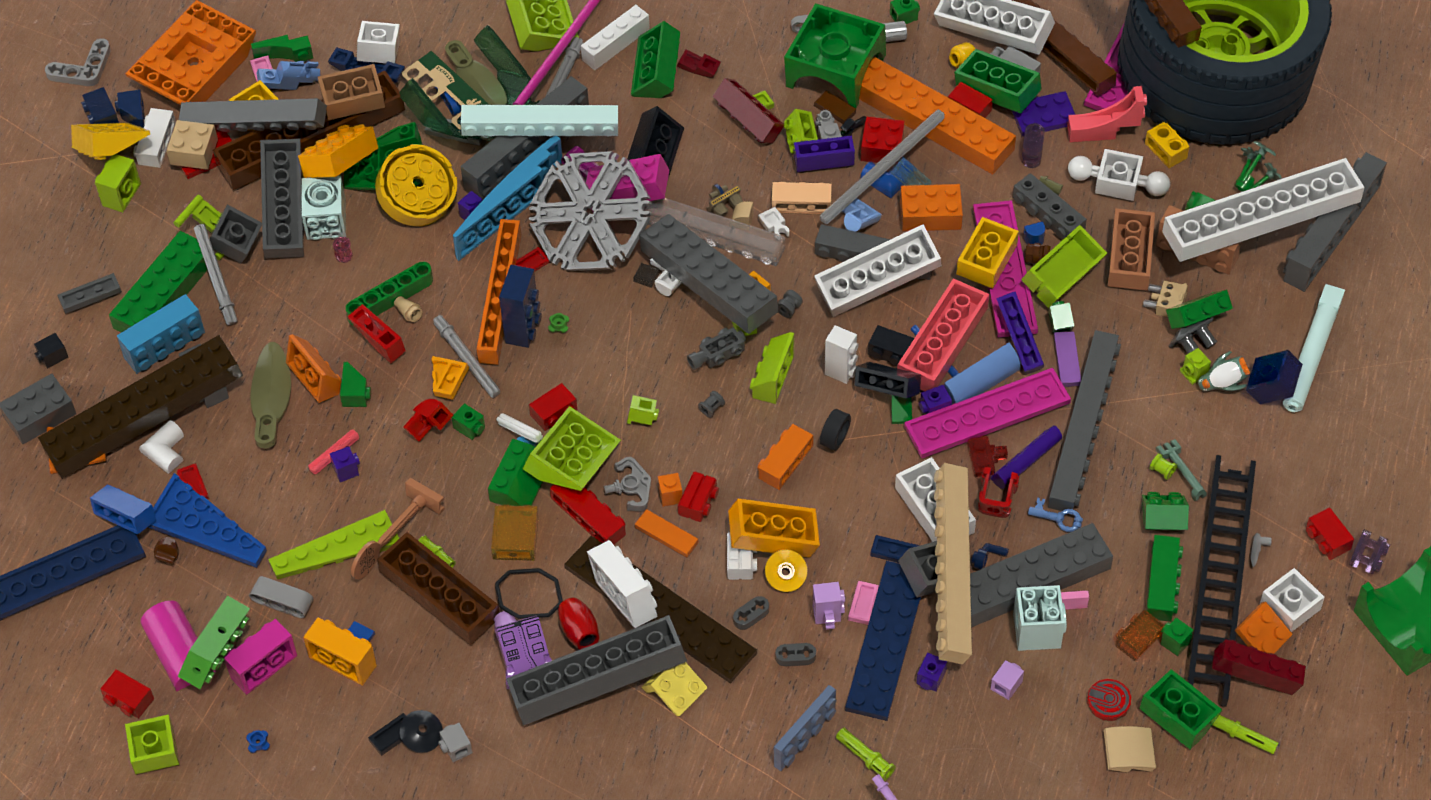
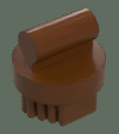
[1025,243,1051,265]
[154,536,178,564]

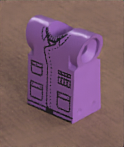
[494,615,552,690]

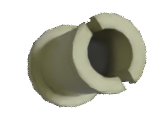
[1039,176,1063,196]

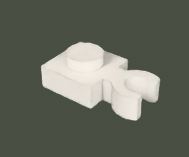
[758,207,789,241]

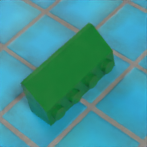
[631,21,680,98]

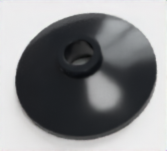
[399,710,443,753]

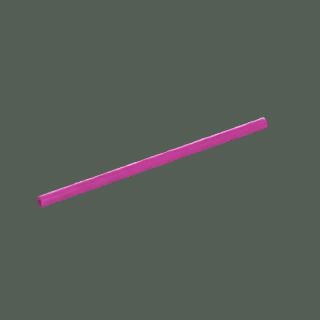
[513,0,600,105]

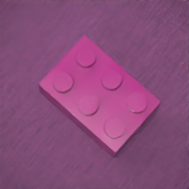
[224,618,297,695]

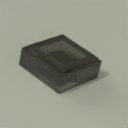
[633,263,660,288]

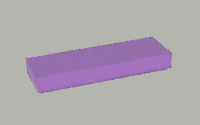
[1054,331,1081,387]

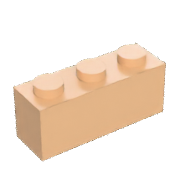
[772,182,832,214]

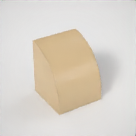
[730,202,753,232]

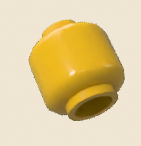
[949,42,976,69]

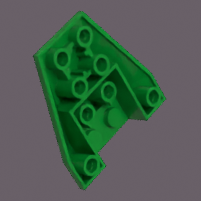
[344,122,423,190]

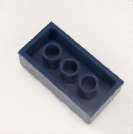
[499,265,542,348]

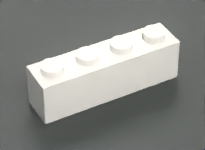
[581,5,650,70]

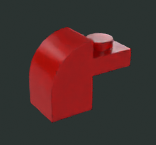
[403,399,453,442]

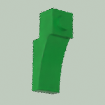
[251,34,314,62]

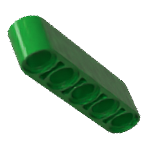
[346,262,433,326]

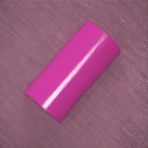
[141,600,216,692]

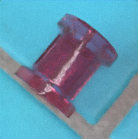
[333,237,353,263]

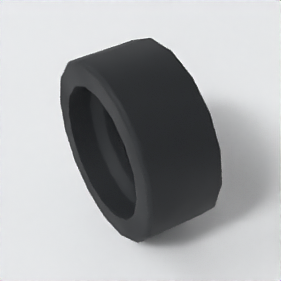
[820,409,851,451]

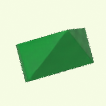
[891,395,912,424]

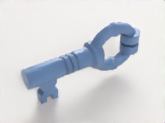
[1028,498,1083,532]

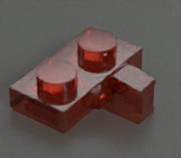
[967,436,1008,478]

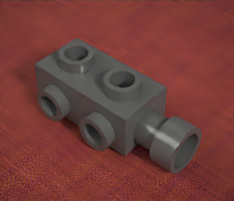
[687,327,746,370]

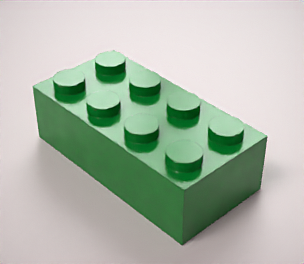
[954,49,1042,113]

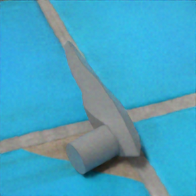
[1251,533,1272,567]

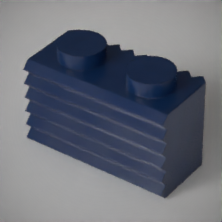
[81,87,119,124]

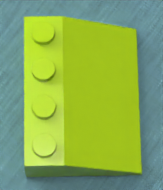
[506,0,579,51]
[523,406,621,491]

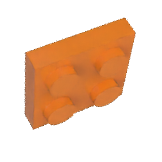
[1235,602,1293,654]

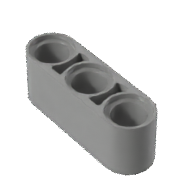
[249,576,314,618]

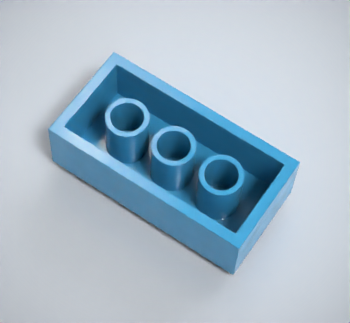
[117,294,205,374]

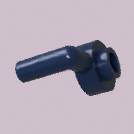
[971,543,1009,570]

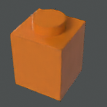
[658,473,683,507]

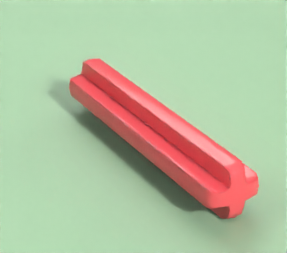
[308,429,359,475]

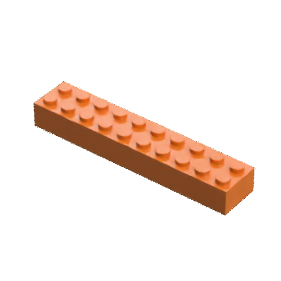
[859,57,1016,174]

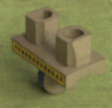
[706,184,743,219]

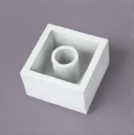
[357,21,400,64]
[1260,568,1325,632]

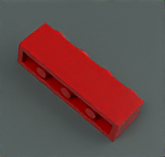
[550,484,626,545]

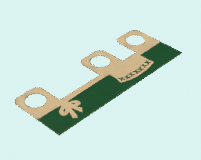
[402,51,489,130]

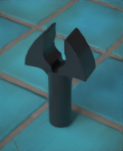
[840,116,866,137]

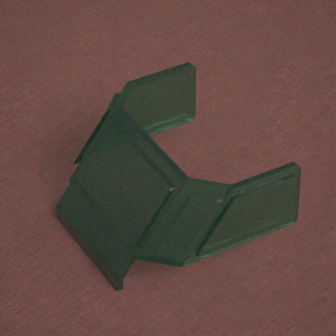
[399,25,540,141]

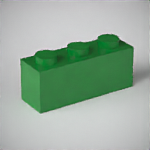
[1166,290,1233,329]

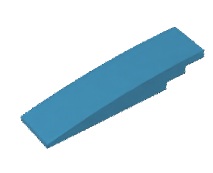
[453,136,562,261]

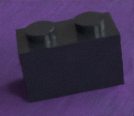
[868,325,914,366]

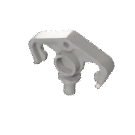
[603,457,651,512]

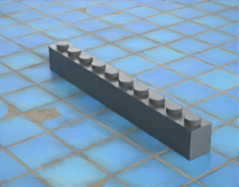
[1048,330,1121,511]

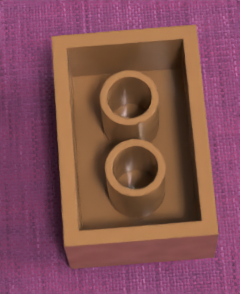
[318,64,385,120]

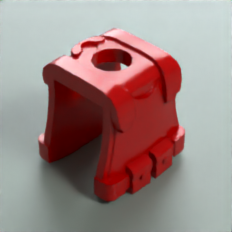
[978,467,1019,518]

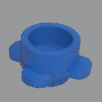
[246,730,270,753]

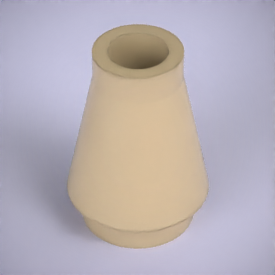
[394,296,422,322]

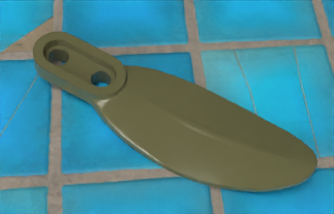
[445,40,507,105]
[250,342,291,449]

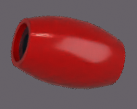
[558,597,599,650]

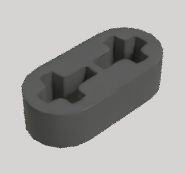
[733,596,769,630]
[775,643,816,666]

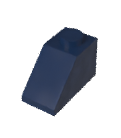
[115,89,145,128]

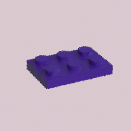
[1011,91,1075,137]

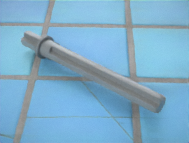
[545,37,583,97]
[194,224,238,325]
[433,315,500,398]

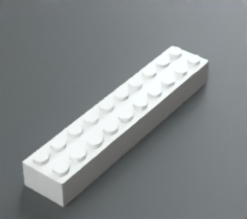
[1162,158,1365,262]

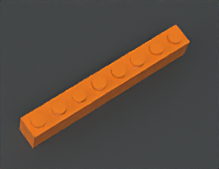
[476,219,522,365]

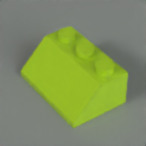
[750,332,794,404]

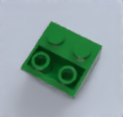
[1142,492,1189,530]

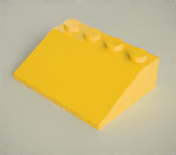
[71,123,150,160]

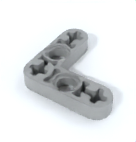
[45,39,111,86]

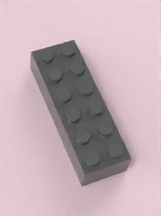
[260,139,304,258]

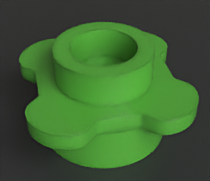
[548,313,569,333]

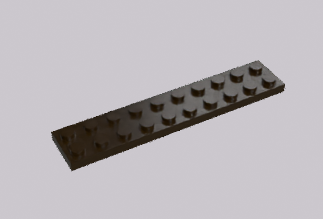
[564,535,757,684]

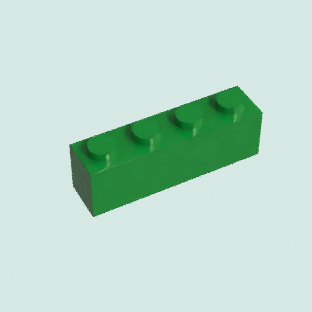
[1145,535,1183,622]

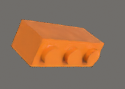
[757,424,813,490]

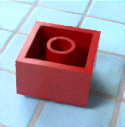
[861,116,905,165]

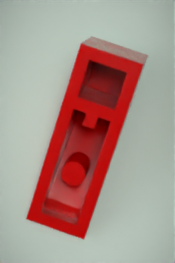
[347,304,406,363]

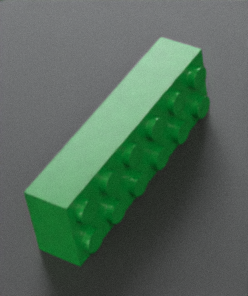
[109,231,208,333]

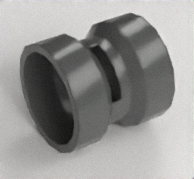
[778,290,803,318]

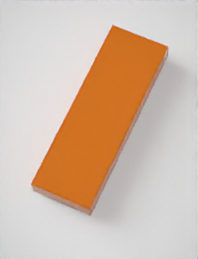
[635,509,699,558]

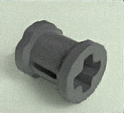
[698,391,725,418]

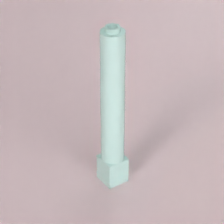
[1283,284,1345,412]

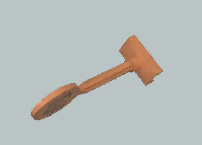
[351,478,444,580]

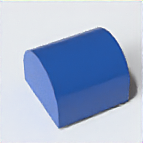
[1023,222,1045,245]

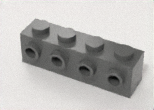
[1012,173,1087,239]

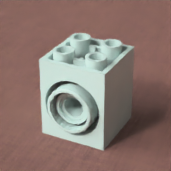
[302,175,346,240]
[1013,585,1067,651]

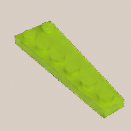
[268,510,399,580]

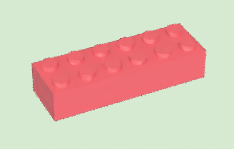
[897,278,989,391]

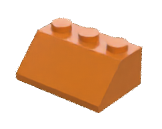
[286,334,341,403]

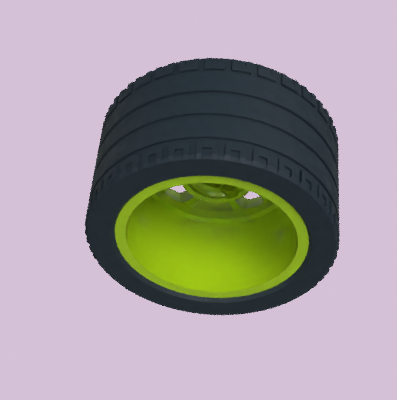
[1118,0,1332,145]

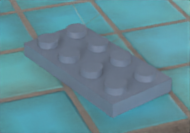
[774,685,837,771]

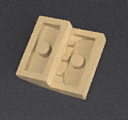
[1104,726,1156,773]

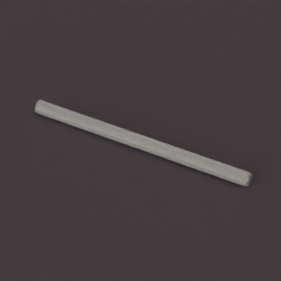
[820,109,945,224]

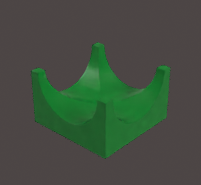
[784,3,886,108]
[1354,546,1431,676]

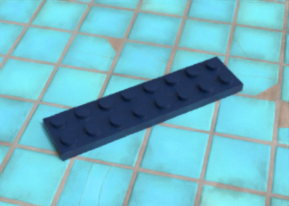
[0,525,146,620]
[845,561,921,721]

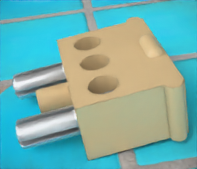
[1143,281,1188,317]

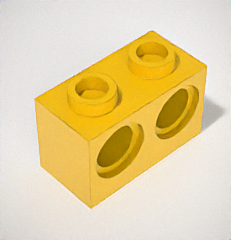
[1145,122,1190,168]

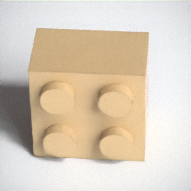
[166,120,218,169]

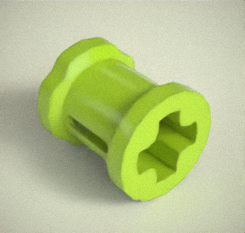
[1149,453,1177,480]

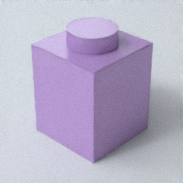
[991,660,1024,700]

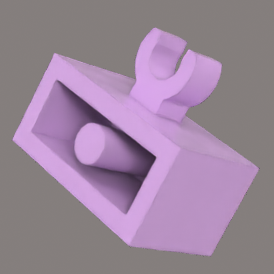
[812,582,845,629]

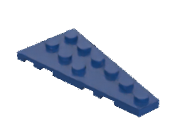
[148,473,267,568]

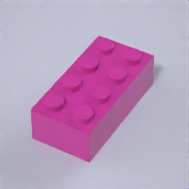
[586,154,669,212]

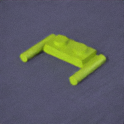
[173,195,224,260]

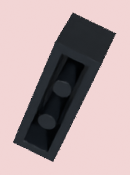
[854,362,921,398]

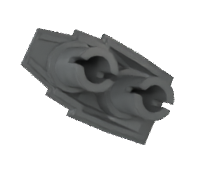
[1169,318,1218,354]

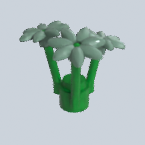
[1235,141,1282,192]

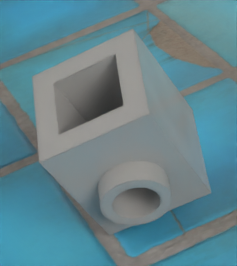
[438,723,473,762]

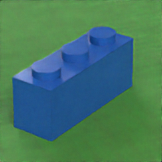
[90,484,156,534]

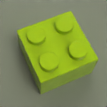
[95,154,141,213]
[125,714,179,774]

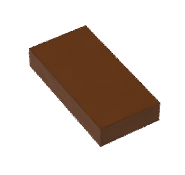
[814,91,856,124]

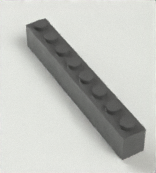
[179,98,327,132]

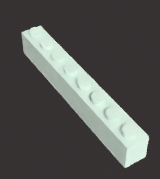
[461,105,618,137]

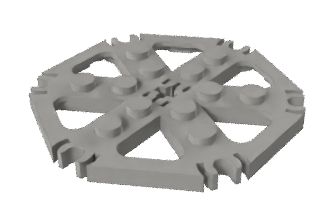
[529,151,652,271]

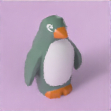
[1198,351,1251,391]

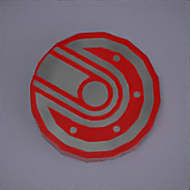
[1087,679,1131,721]

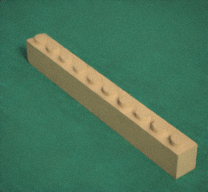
[934,463,972,664]

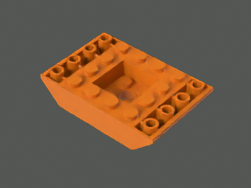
[125,0,256,105]

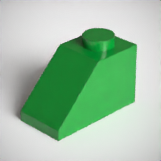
[340,362,371,407]

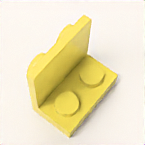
[642,662,707,716]

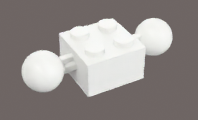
[1068,149,1170,201]

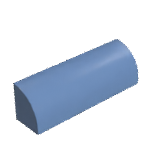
[944,343,1020,405]

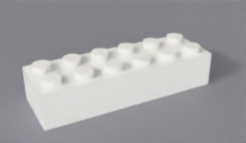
[934,0,1055,55]
[814,224,942,317]

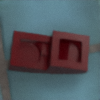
[677,49,721,77]

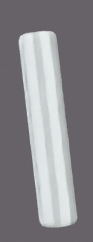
[497,413,543,443]

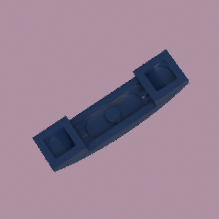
[328,47,405,83]

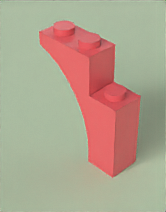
[1067,86,1147,142]

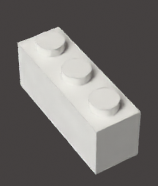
[133,108,176,168]
[825,325,859,384]

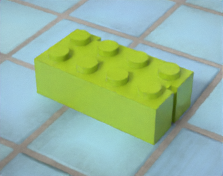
[1021,225,1107,308]

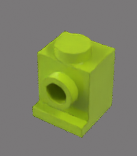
[1180,348,1211,385]
[627,395,659,425]

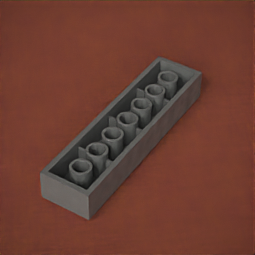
[460,76,589,200]
[1283,152,1387,292]
[639,214,778,334]
[970,523,1113,628]
[506,615,687,725]

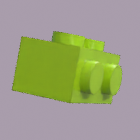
[784,109,818,154]

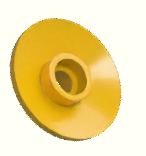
[765,550,807,592]

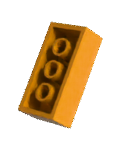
[298,124,378,178]
[728,498,820,558]

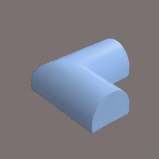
[842,198,882,232]

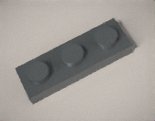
[57,273,122,314]

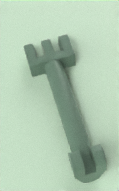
[1156,439,1207,501]

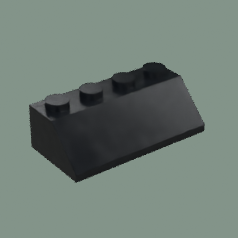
[627,106,684,178]

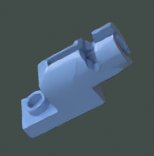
[256,61,320,90]

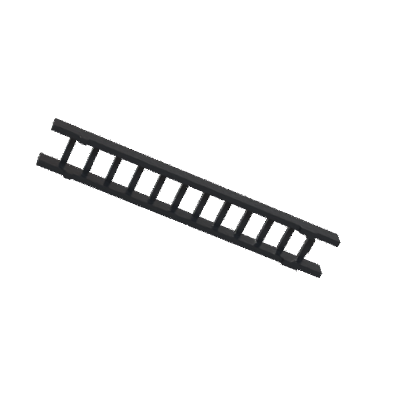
[1187,455,1256,707]

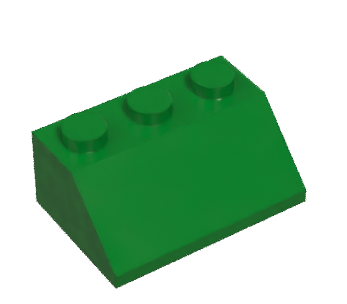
[488,439,543,513]
[1139,669,1222,750]

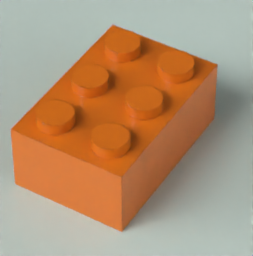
[900,184,963,231]

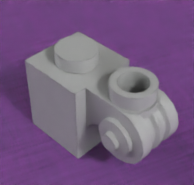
[815,110,842,140]

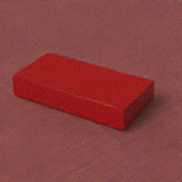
[516,247,550,272]
[176,463,209,500]

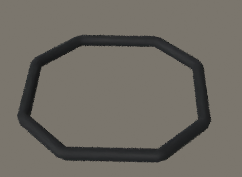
[495,568,563,619]

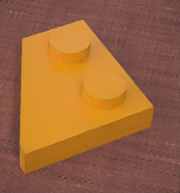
[432,356,469,400]

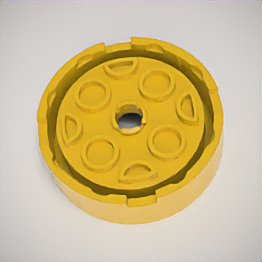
[375,144,457,226]

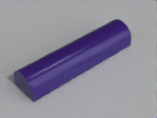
[996,291,1044,374]
[990,425,1062,489]

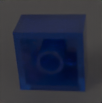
[1246,350,1303,404]

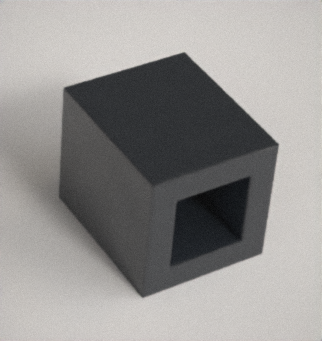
[34,333,69,369]

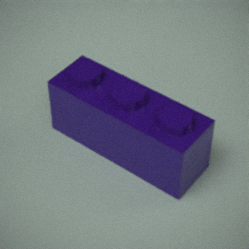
[794,136,855,172]

